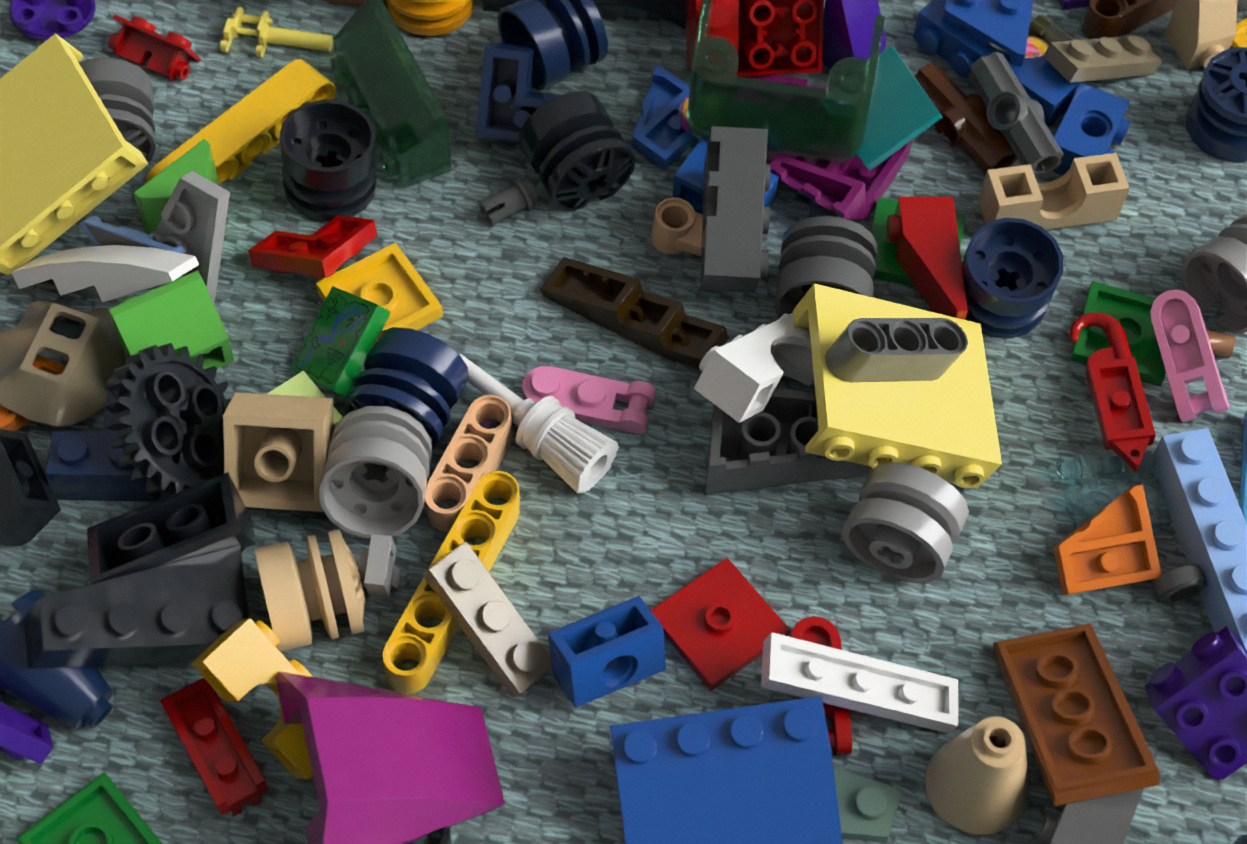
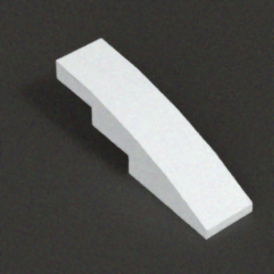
[11,245,199,302]

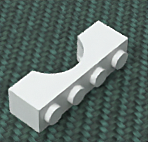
[694,313,814,423]

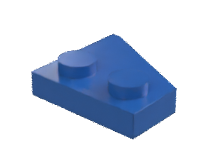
[942,0,1033,66]
[632,65,701,170]

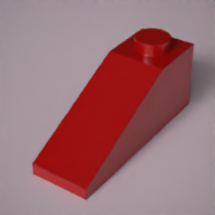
[886,197,968,320]

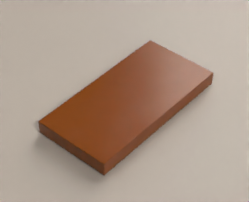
[993,623,1160,806]

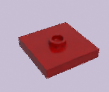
[651,558,790,691]

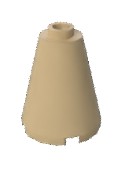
[924,717,1029,836]

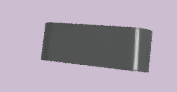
[825,318,968,383]

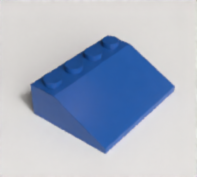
[610,696,843,844]

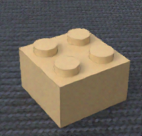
[223,392,333,512]

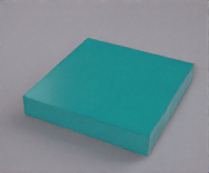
[820,45,943,170]

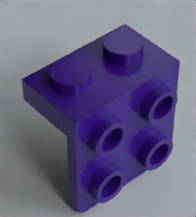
[1144,626,1247,780]

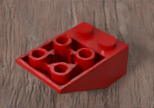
[686,0,824,79]

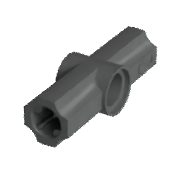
[969,52,1064,178]

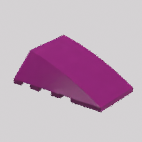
[722,75,913,220]
[275,671,505,844]

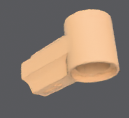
[651,197,702,256]

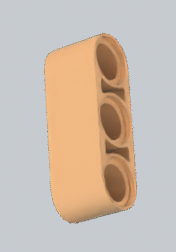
[425,395,513,532]

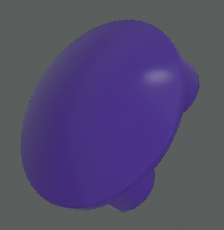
[9,0,96,40]

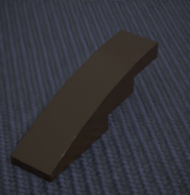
[540,257,729,370]

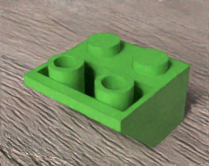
[109,270,234,369]

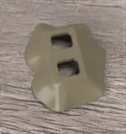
[0,301,125,428]

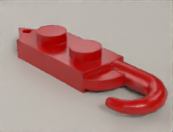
[1069,312,1156,471]

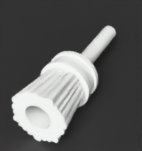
[459,354,619,494]

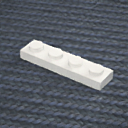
[761,632,958,734]

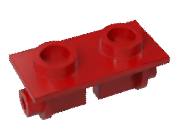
[108,14,202,81]

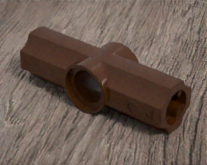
[914,63,1018,173]

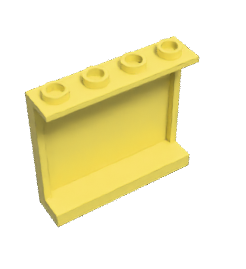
[0,33,148,275]
[793,283,1002,489]

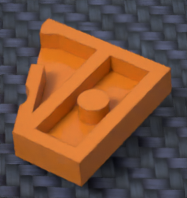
[1052,485,1162,596]

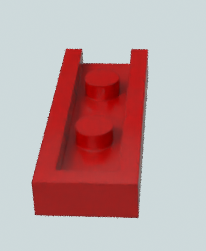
[160,678,269,817]

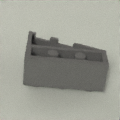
[700,126,770,293]

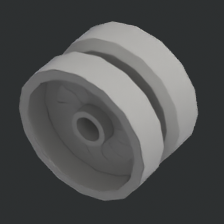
[841,462,969,583]

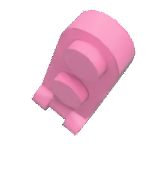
[1150,289,1230,423]
[522,366,656,435]

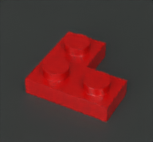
[248,215,377,279]

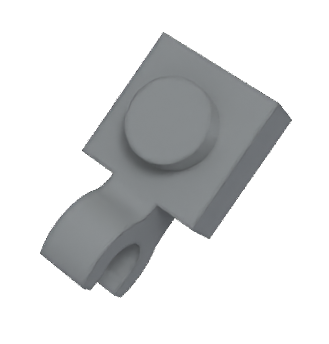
[358,534,401,598]

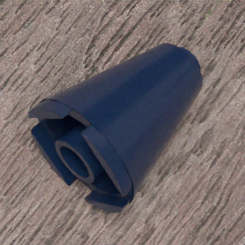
[0,590,113,730]

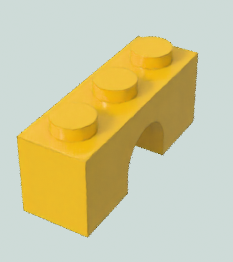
[191,618,313,780]

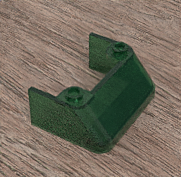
[687,0,885,162]

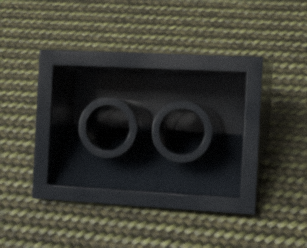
[87,472,256,584]

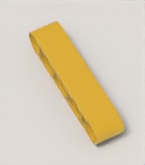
[145,59,336,185]
[382,471,520,694]

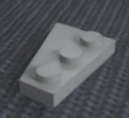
[150,171,230,302]

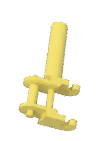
[220,7,333,58]

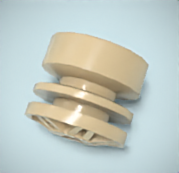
[255,529,365,652]

